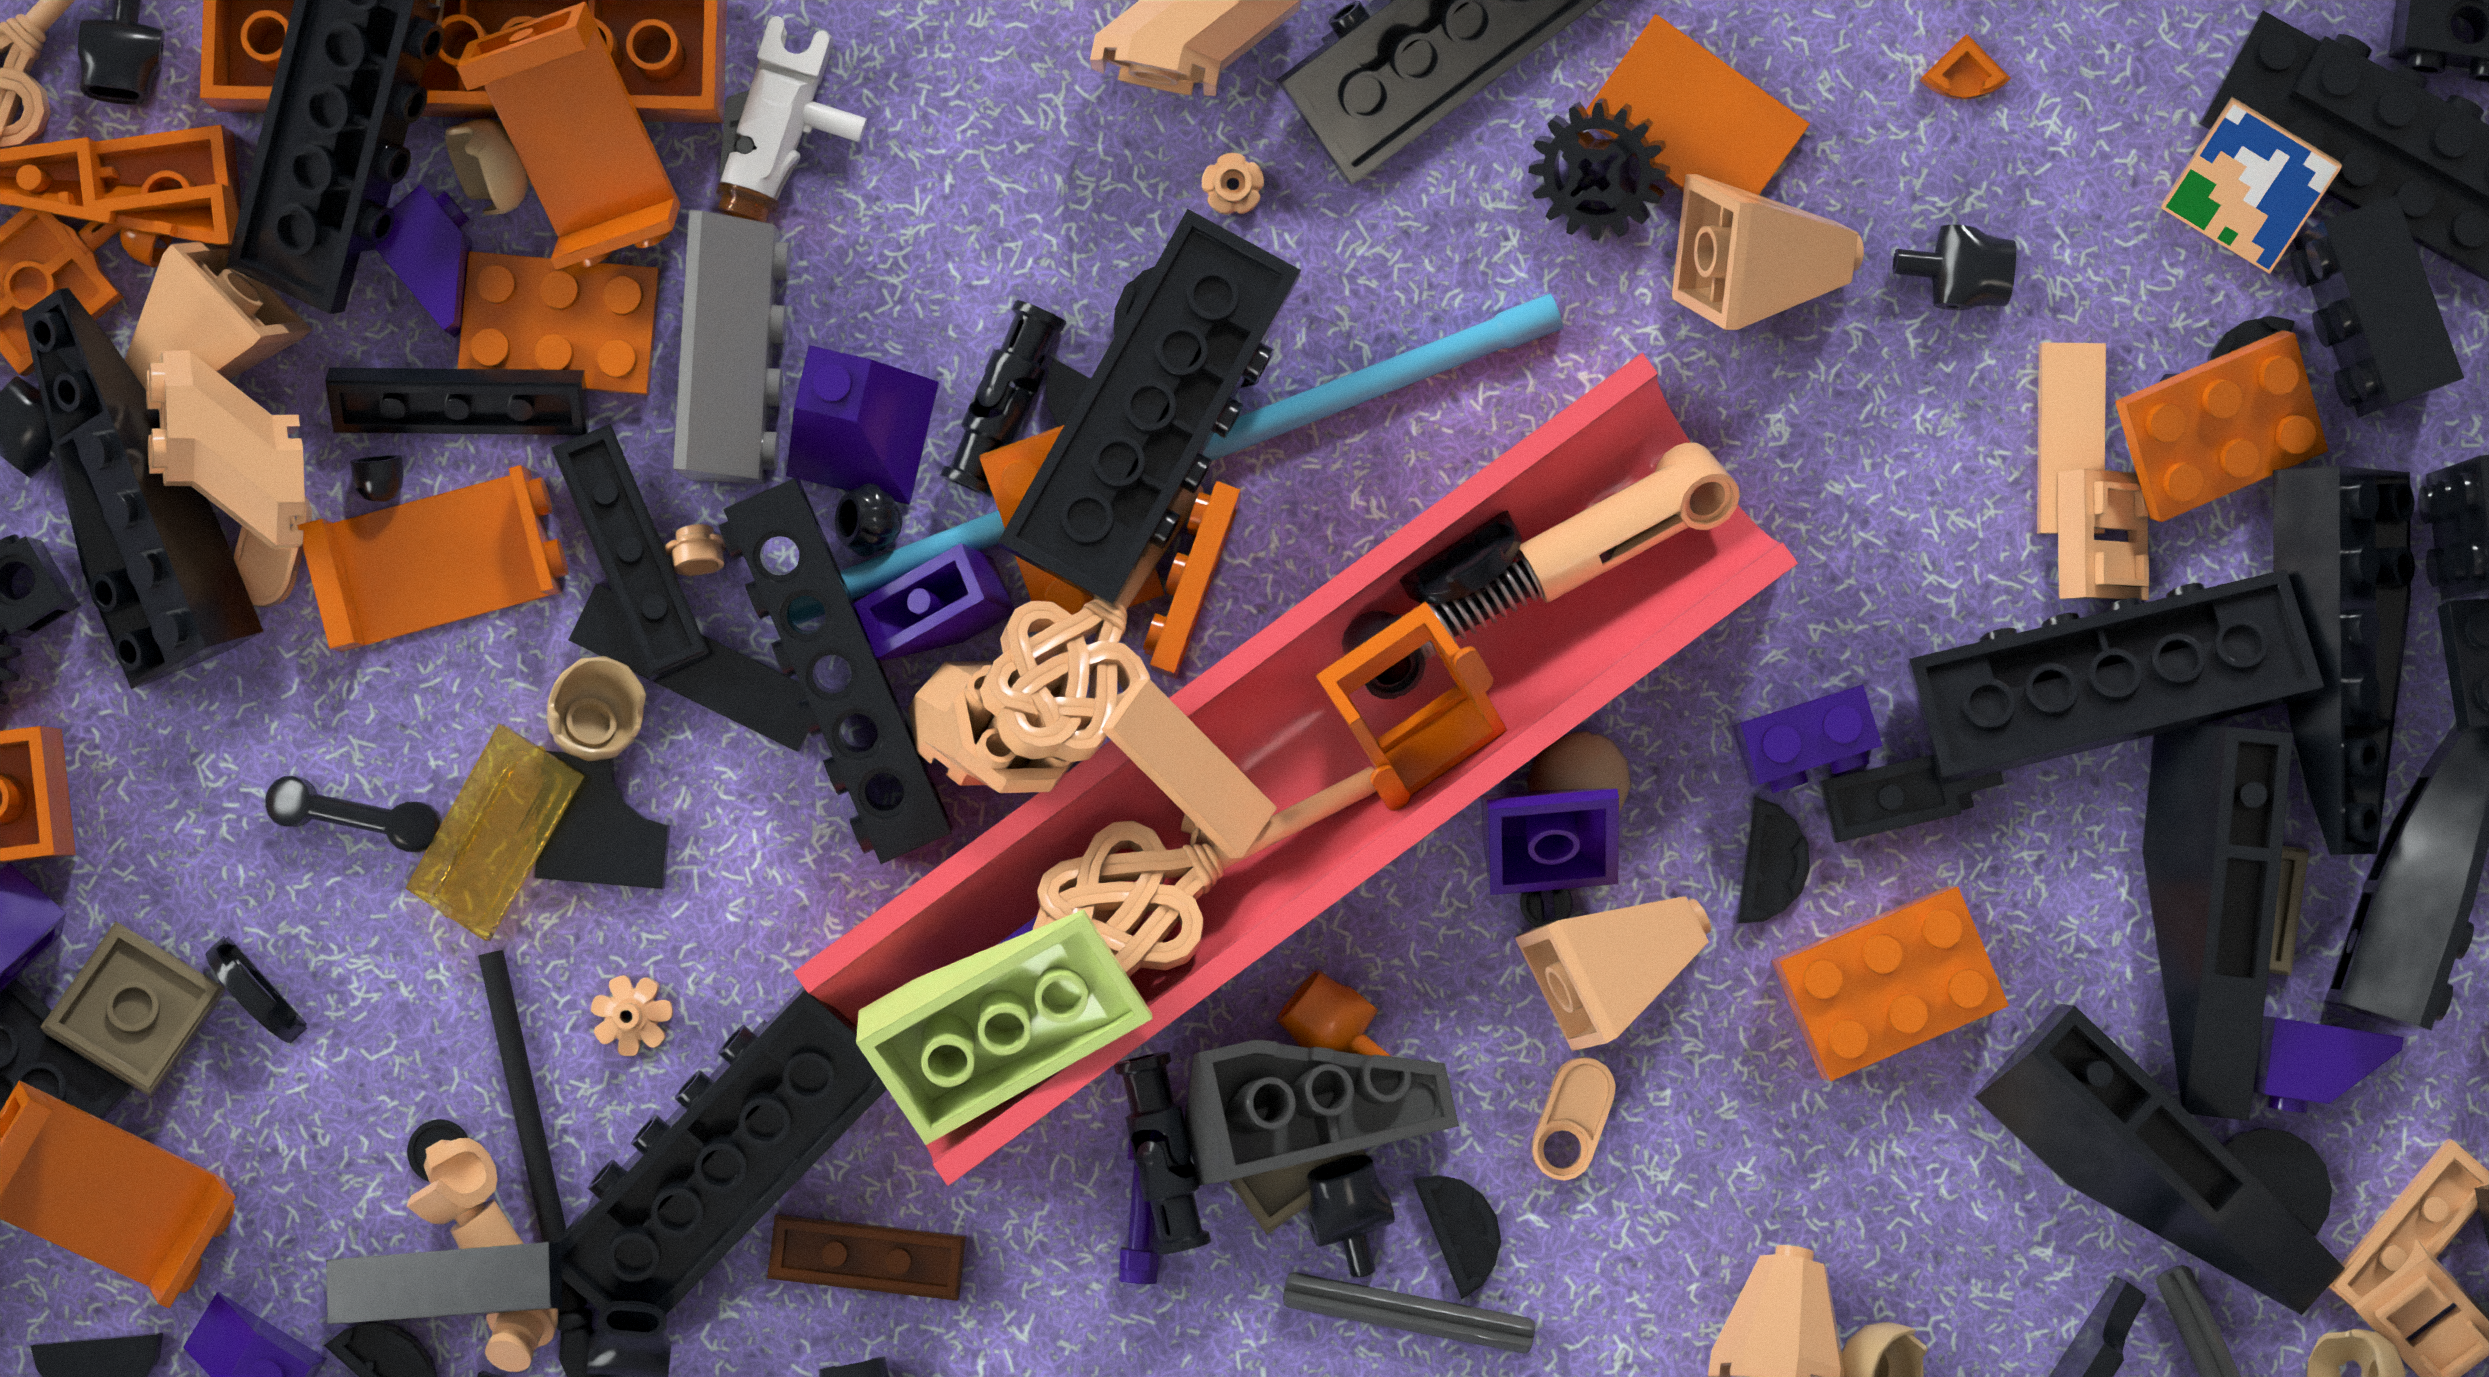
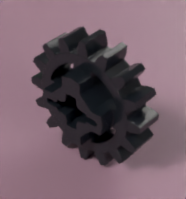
[1528,98,1670,241]

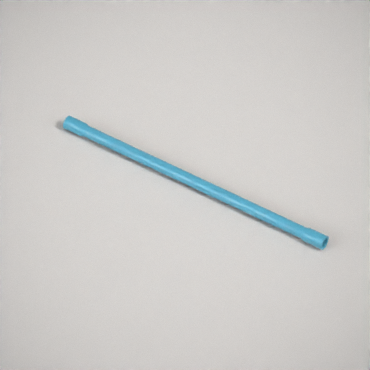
[789,293,1564,625]

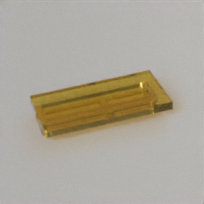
[405,723,584,941]

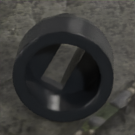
[350,455,404,502]
[1520,889,1573,927]

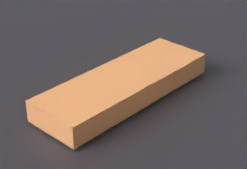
[2037,342,2106,535]
[1101,678,1277,858]
[2328,1139,2489,1311]

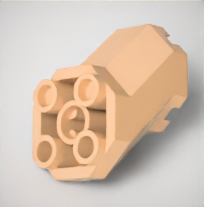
[1090,0,1302,96]
[146,350,305,549]
[908,661,1084,793]

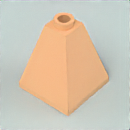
[1672,174,1864,330]
[125,242,312,410]
[1514,896,1711,1051]

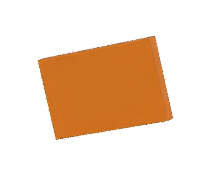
[1586,14,1810,195]

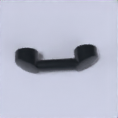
[265,776,443,853]

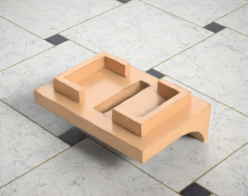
[2058,469,2149,601]
[2353,1239,2489,1377]

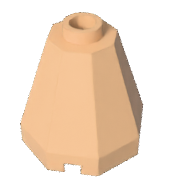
[1708,1245,1845,1377]

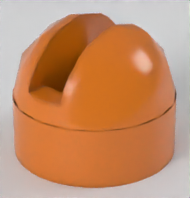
[120,227,173,268]

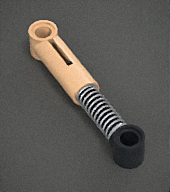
[1342,443,1740,699]

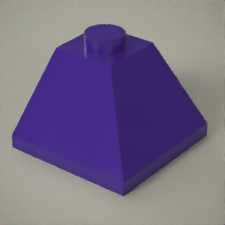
[786,345,939,505]
[1481,789,1619,895]

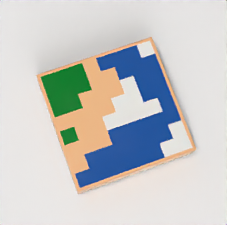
[2161,97,2342,274]

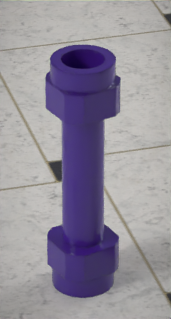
[1119,1130,1164,1284]

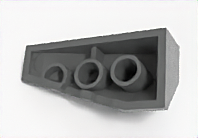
[1185,1039,1459,1186]

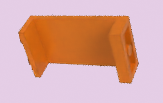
[456,2,681,270]
[297,465,569,652]
[0,1080,236,1309]

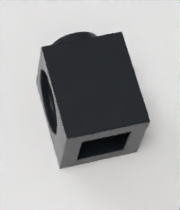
[0,534,81,638]

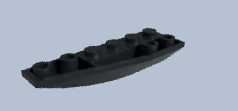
[22,288,264,689]
[2273,466,2415,855]
[2325,722,2489,1030]
[2142,725,2293,1121]
[1973,1003,2345,1315]

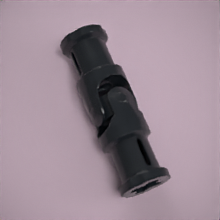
[940,300,1066,497]
[1114,1051,1211,1255]

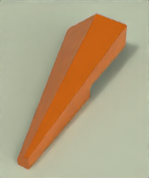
[0,124,242,246]

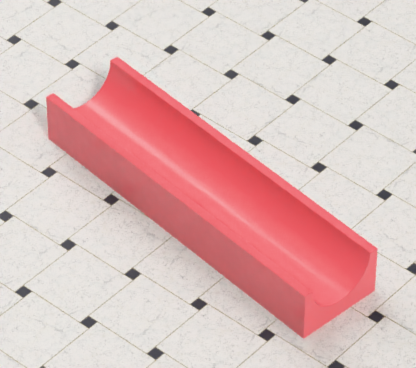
[793,352,1798,1186]

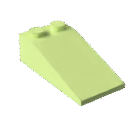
[856,909,1153,1145]

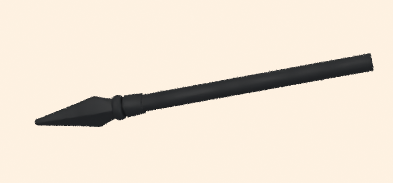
[478,950,599,1377]

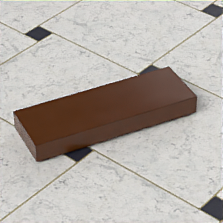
[767,1213,967,1301]

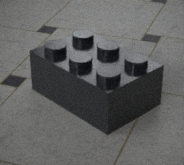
[2290,195,2464,418]
[2418,455,2489,600]

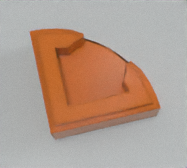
[1919,34,2011,99]

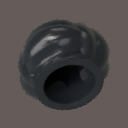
[835,483,903,557]

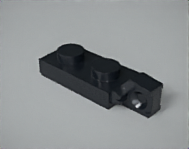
[1819,755,2004,843]

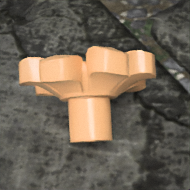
[591,975,673,1056]

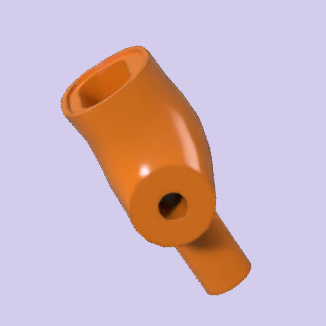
[1276,969,1391,1056]

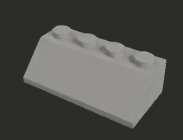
[673,210,791,485]

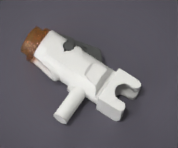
[716,16,867,223]

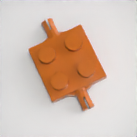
[0,208,124,377]

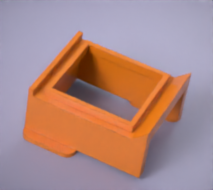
[1315,601,1507,811]

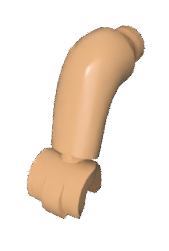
[407,1138,558,1372]

